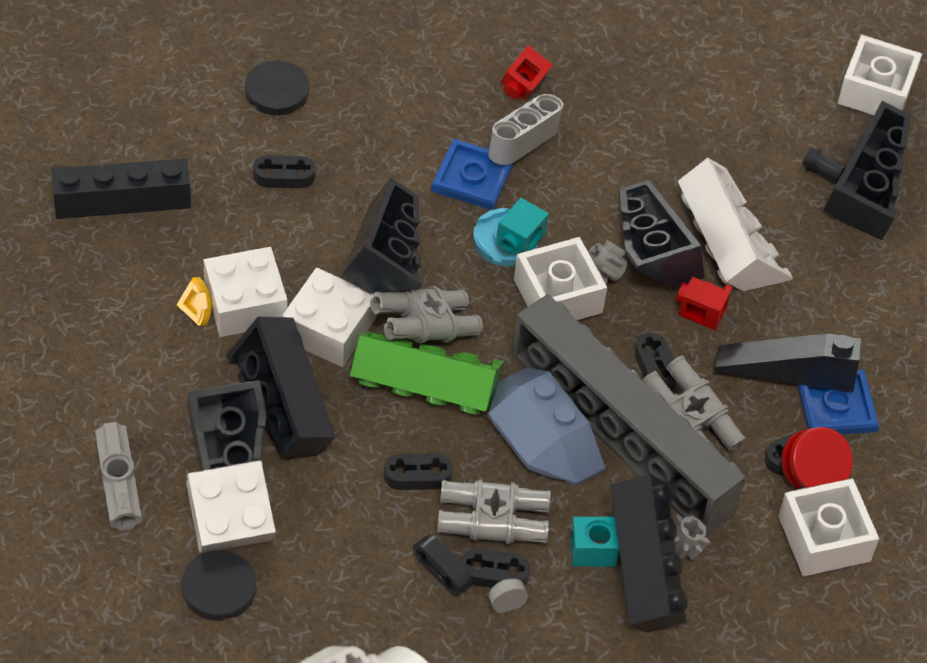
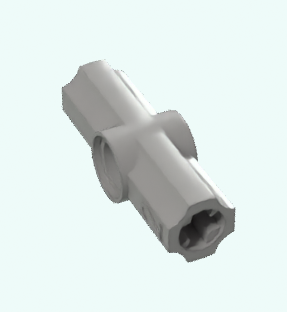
[95,422,142,531]

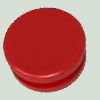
[781,427,853,490]

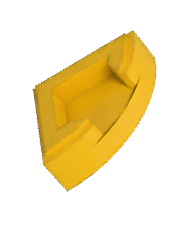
[176,277,212,326]

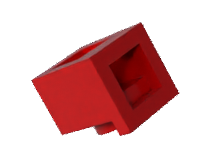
[500,46,553,101]
[676,277,733,331]

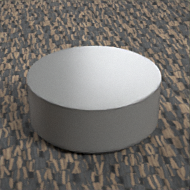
[489,579,528,613]

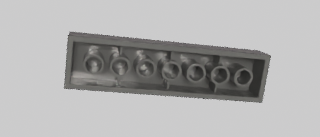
[511,294,745,538]

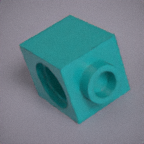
[496,198,549,255]
[570,517,620,567]

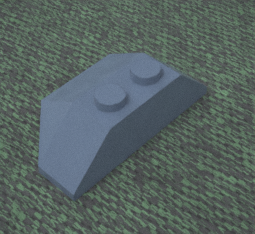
[488,367,606,486]

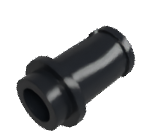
[802,147,846,184]

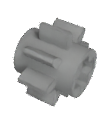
[588,240,627,284]
[673,514,710,561]

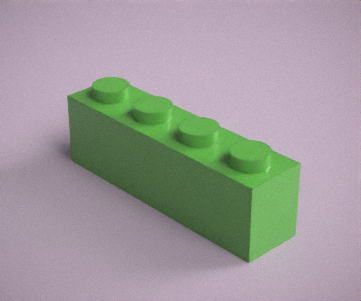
[350,331,505,414]

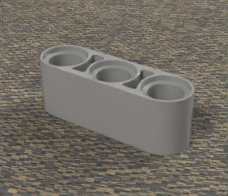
[488,94,563,165]

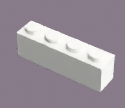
[678,158,793,291]

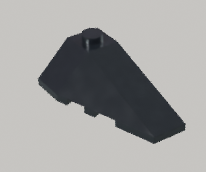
[619,179,705,289]
[715,333,861,392]
[187,380,266,471]

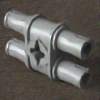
[370,286,483,344]
[642,355,746,452]
[437,479,551,545]

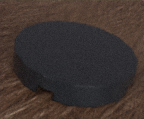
[245,60,309,116]
[182,550,256,621]

